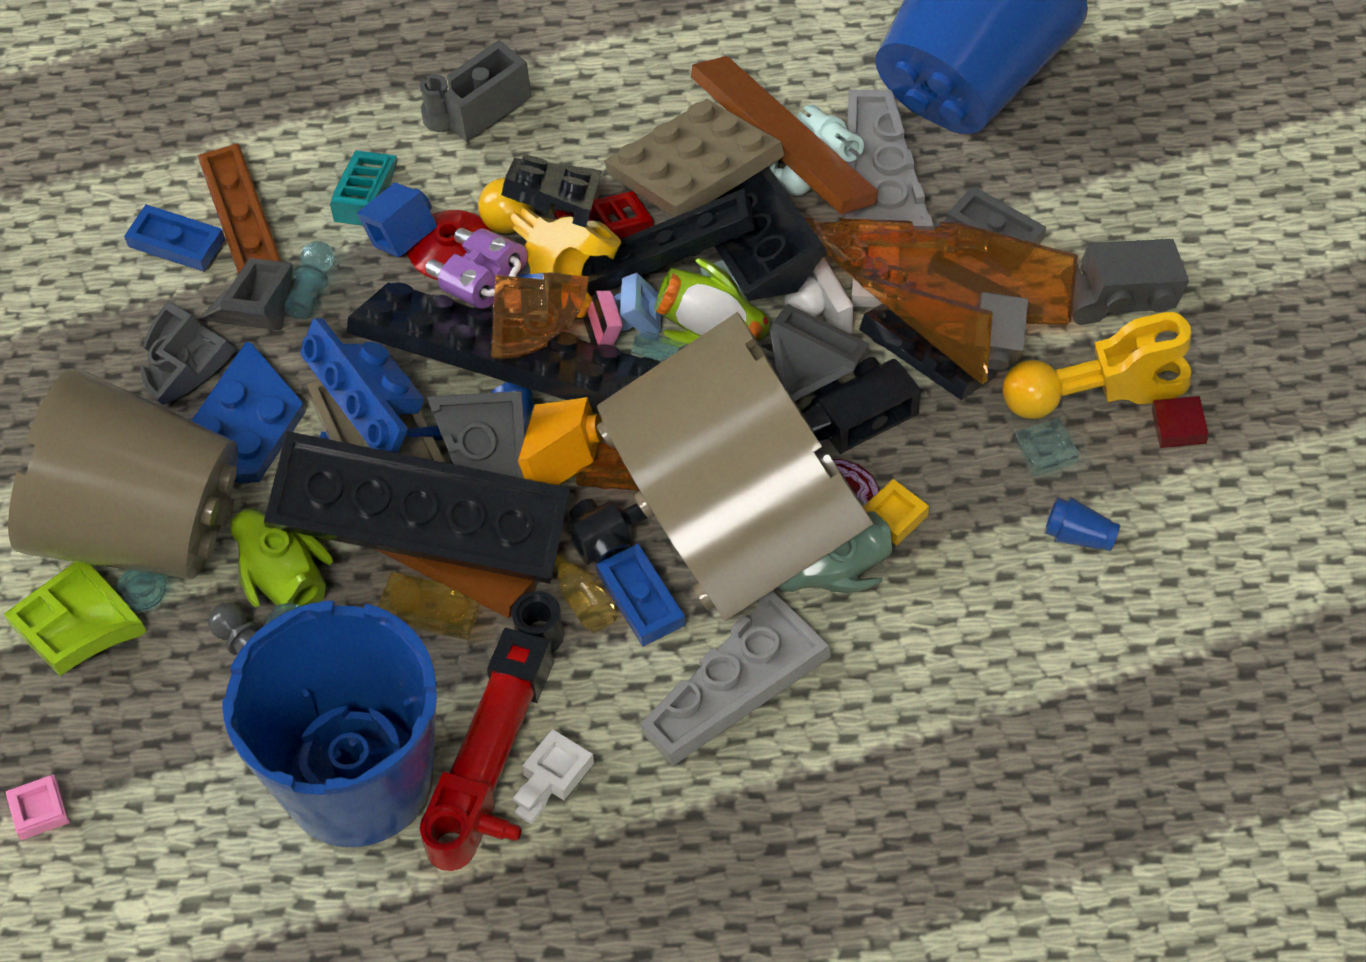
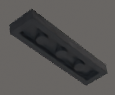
[583,189,755,296]

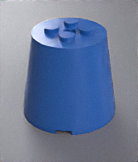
[875,0,1088,134]
[222,600,437,847]

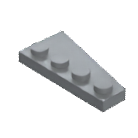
[845,90,934,237]
[641,590,831,766]

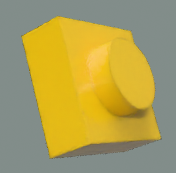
[864,479,929,546]

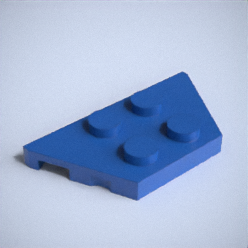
[192,341,306,483]

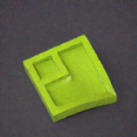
[3,562,147,677]

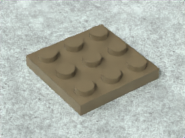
[604,99,785,217]

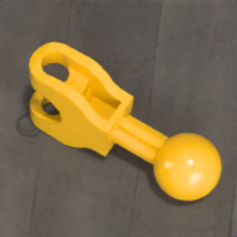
[478,177,621,318]
[1002,312,1191,419]

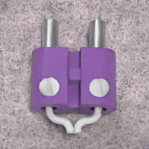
[425,228,527,309]

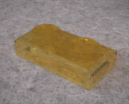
[377,572,482,641]

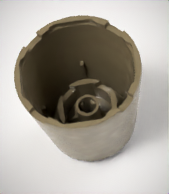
[8,368,238,579]

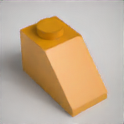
[518,397,603,485]

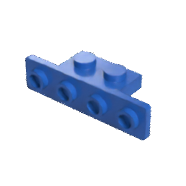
[301,318,424,453]

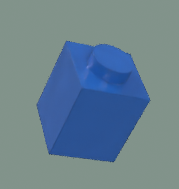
[357,182,437,257]

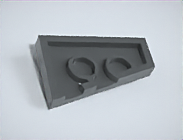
[427,391,525,479]

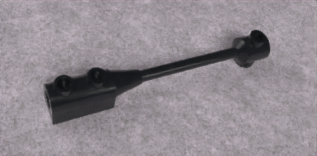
[566,357,920,565]

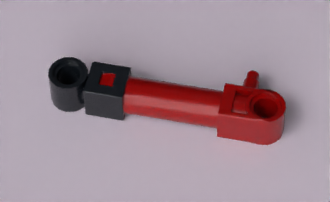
[419,591,564,871]

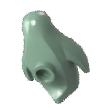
[777,511,892,593]

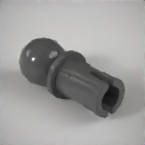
[208,602,260,655]

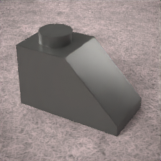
[965,292,1028,370]

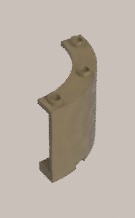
[596,312,873,621]

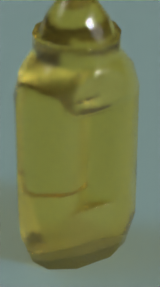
[555,555,618,633]

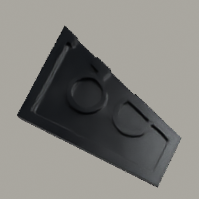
[859,303,998,400]

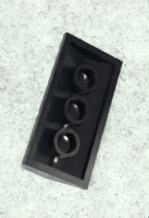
[713,167,827,301]

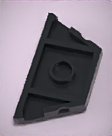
[501,155,602,228]

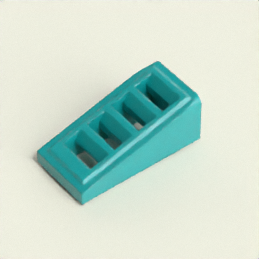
[330,150,398,226]

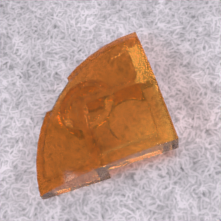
[491,272,589,359]

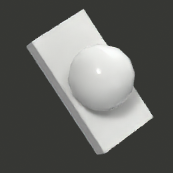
[783,257,853,333]

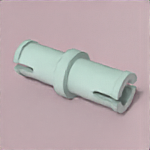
[797,105,864,162]

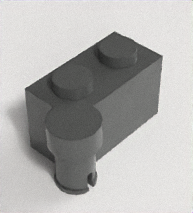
[420,40,532,142]
[1062,239,1189,325]

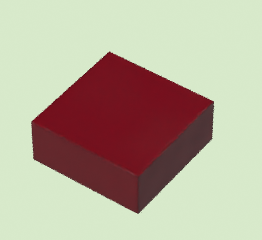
[1151,396,1209,448]

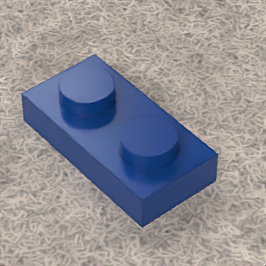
[124,204,225,272]
[596,544,685,647]

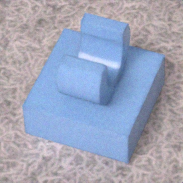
[614,273,661,336]

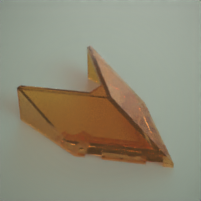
[804,217,1078,385]

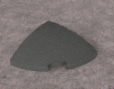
[141,301,237,405]

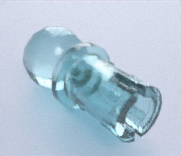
[284,241,335,319]

